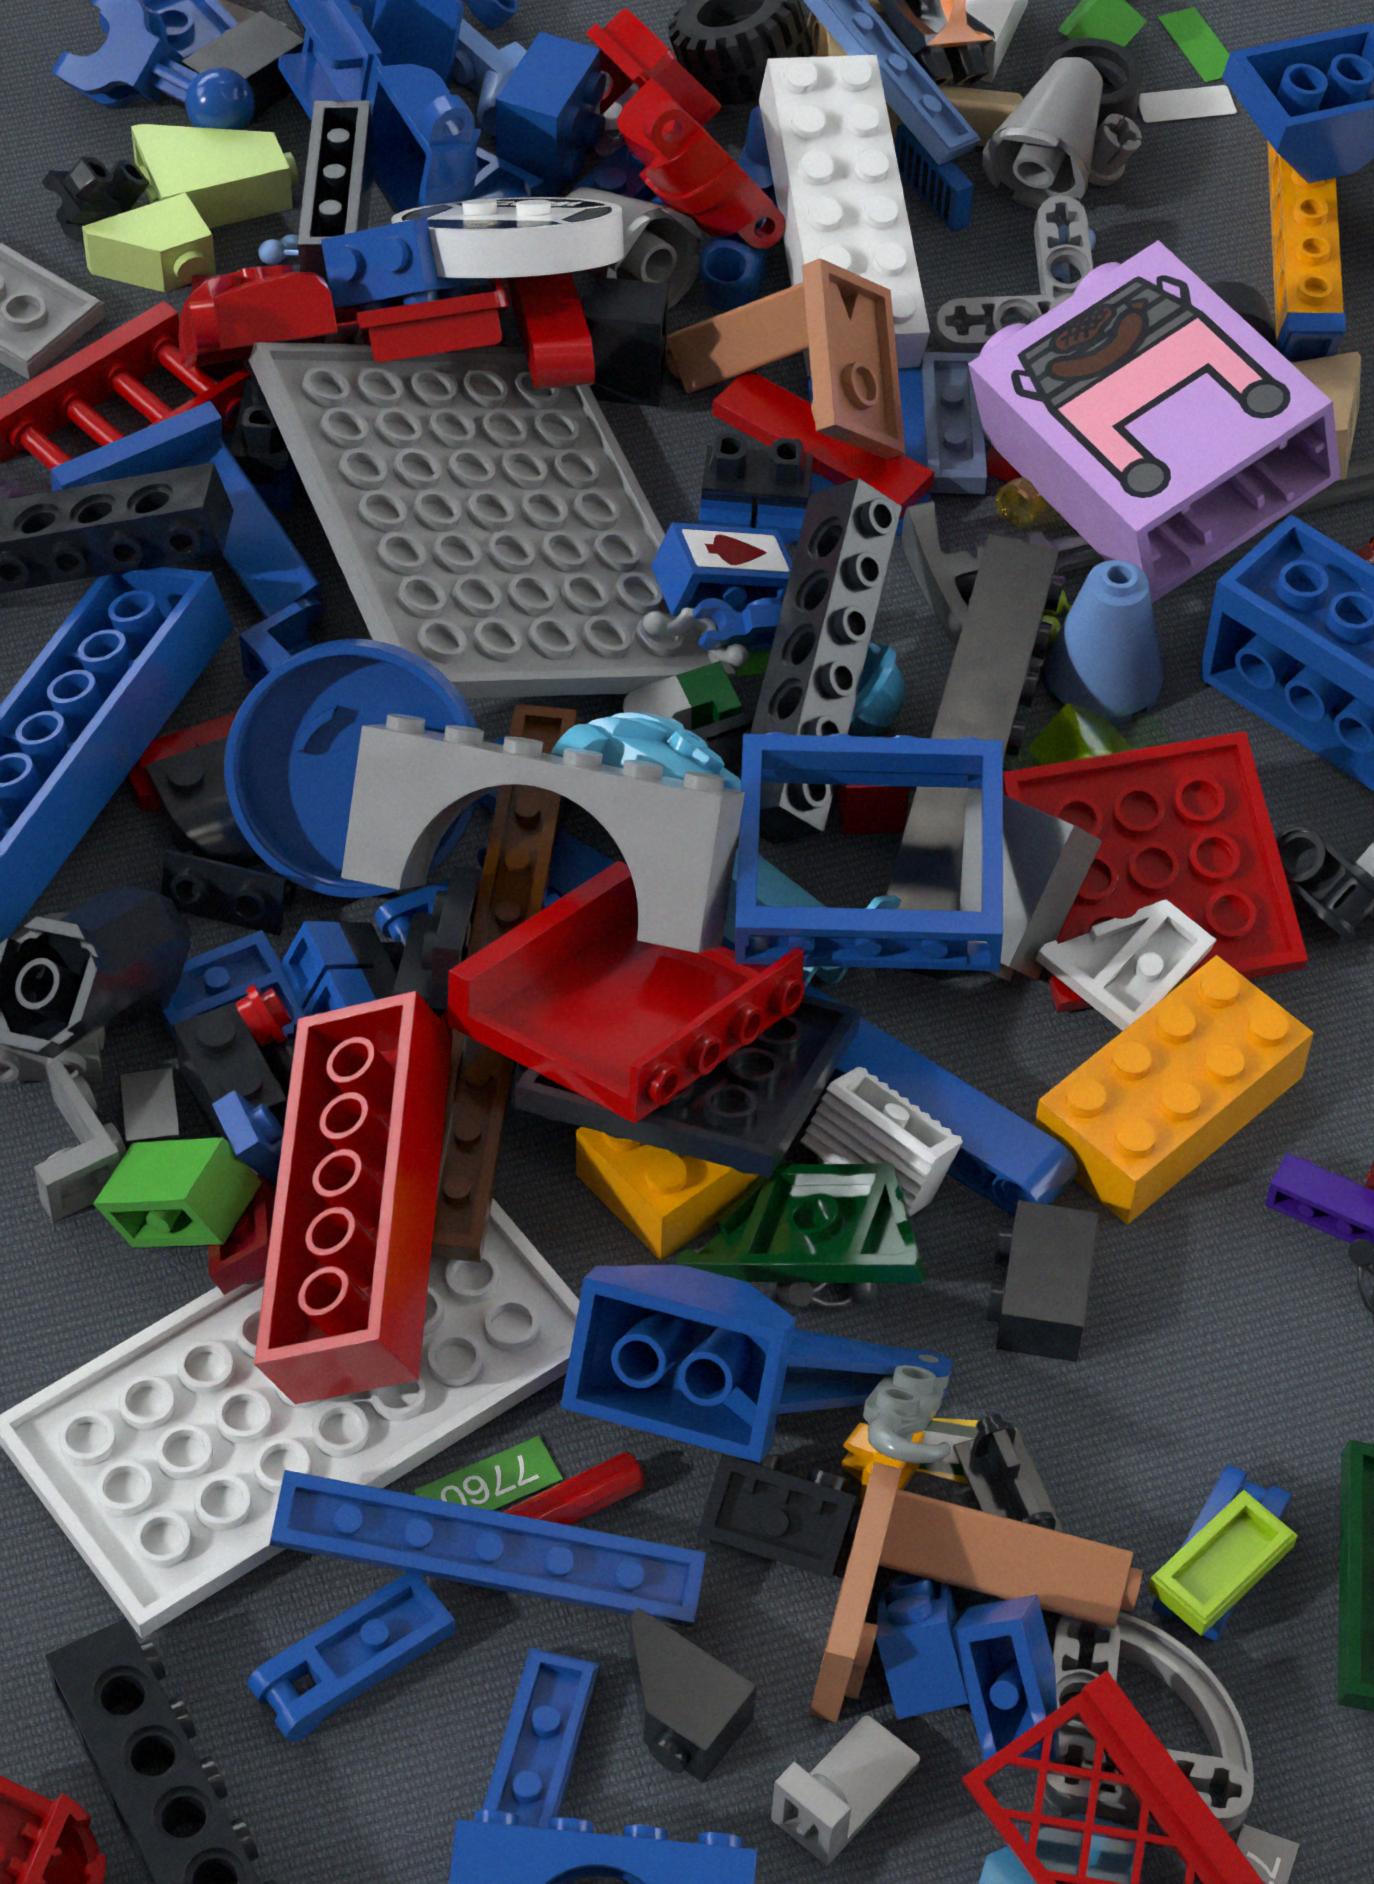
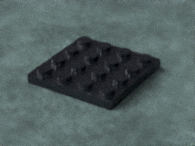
[515,995,861,1178]

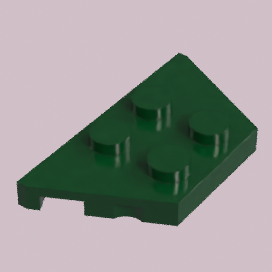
[675,1163,925,1283]

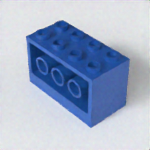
[1199,514,1374,791]

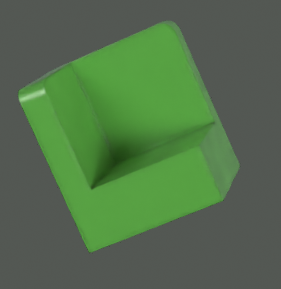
[1058,0,1147,47]

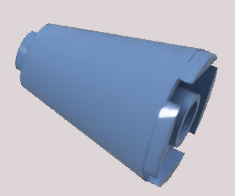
[1043,560,1164,725]

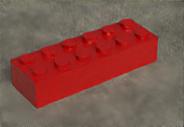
[254,991,453,1405]

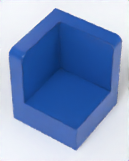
[239,602,314,686]

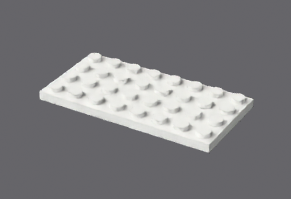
[0,1199,580,1639]

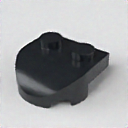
[145,736,264,868]

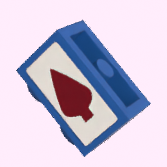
[651,522,792,617]

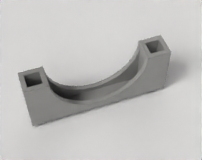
[341,714,745,953]

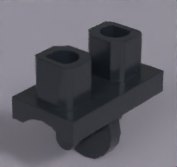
[42,157,149,241]

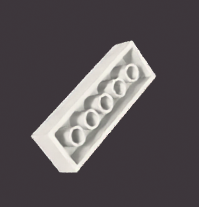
[759,55,930,376]

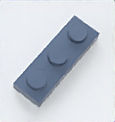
[921,352,987,494]

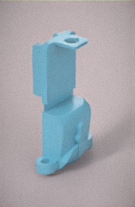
[551,712,901,987]

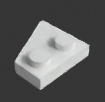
[1036,899,1216,1031]

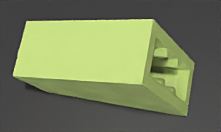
[131,124,299,229]

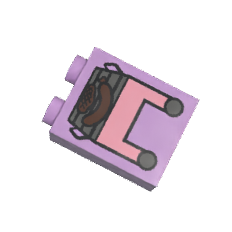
[968,240,1341,603]

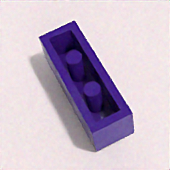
[1265,1153,1374,1245]

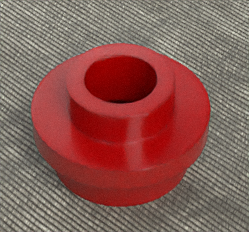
[235,984,293,1047]

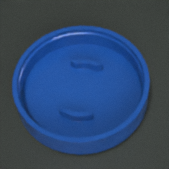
[224,639,479,898]

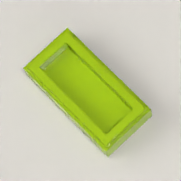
[1148,1490,1298,1636]

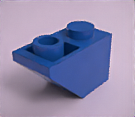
[876,1573,969,1719]

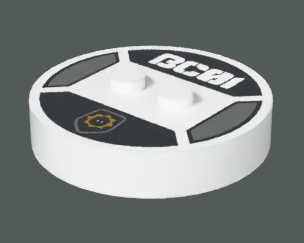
[391,197,624,278]

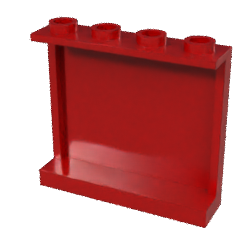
[447,861,805,1123]

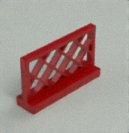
[961,1670,1265,1884]

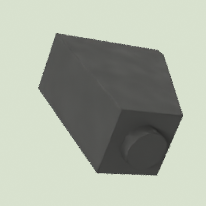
[960,788,1102,982]

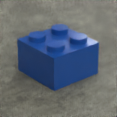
[495,31,606,197]

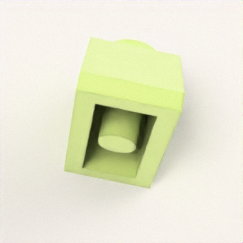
[82,192,216,292]

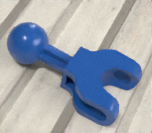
[51,0,255,130]

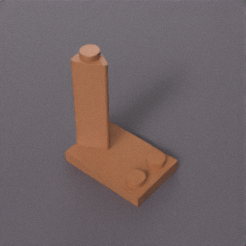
[666,258,905,459]
[809,1462,1143,1722]

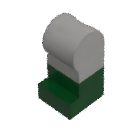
[623,661,742,731]

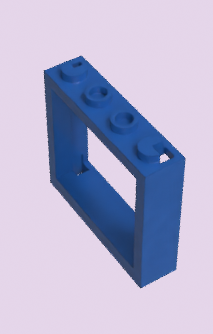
[735,732,1003,971]

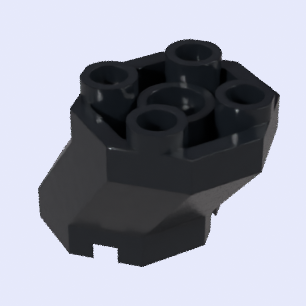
[0,885,191,1058]

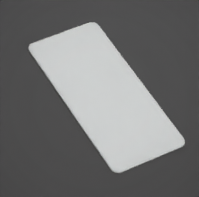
[1138,85,1237,123]

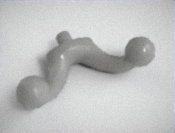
[643,608,748,668]

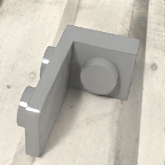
[34,1059,127,1222]
[771,1716,920,1866]

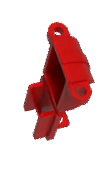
[585,8,785,249]
[178,265,508,369]

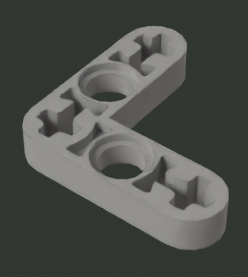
[934,195,1093,354]

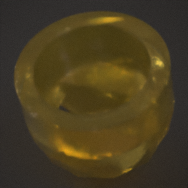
[995,477,1047,528]

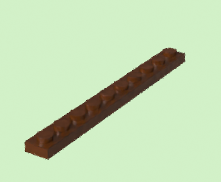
[431,704,577,1262]

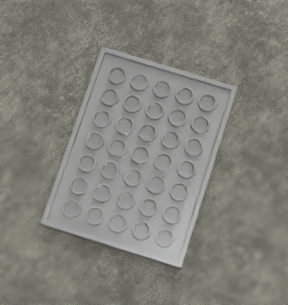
[249,342,736,699]

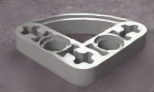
[1044,1612,1254,1833]

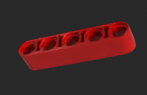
[506,272,595,390]

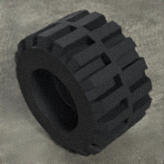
[668,0,814,106]

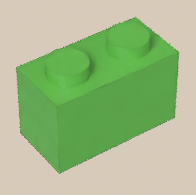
[93,1137,262,1248]

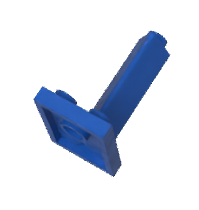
[51,401,324,627]

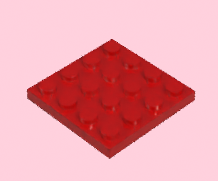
[1003,731,1308,1013]

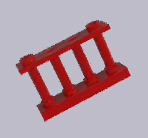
[0,301,251,471]

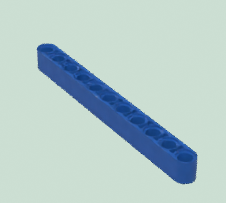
[477,827,1078,1217]

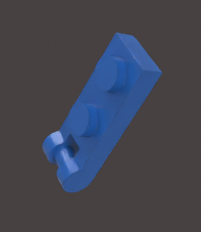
[247,1572,456,1742]

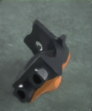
[878,0,995,87]

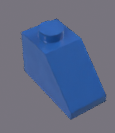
[951,1594,1060,1769]

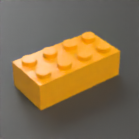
[1034,955,1314,1225]

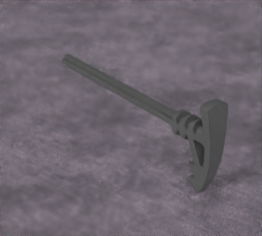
[902,460,1374,679]

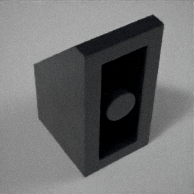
[629,1607,756,1783]

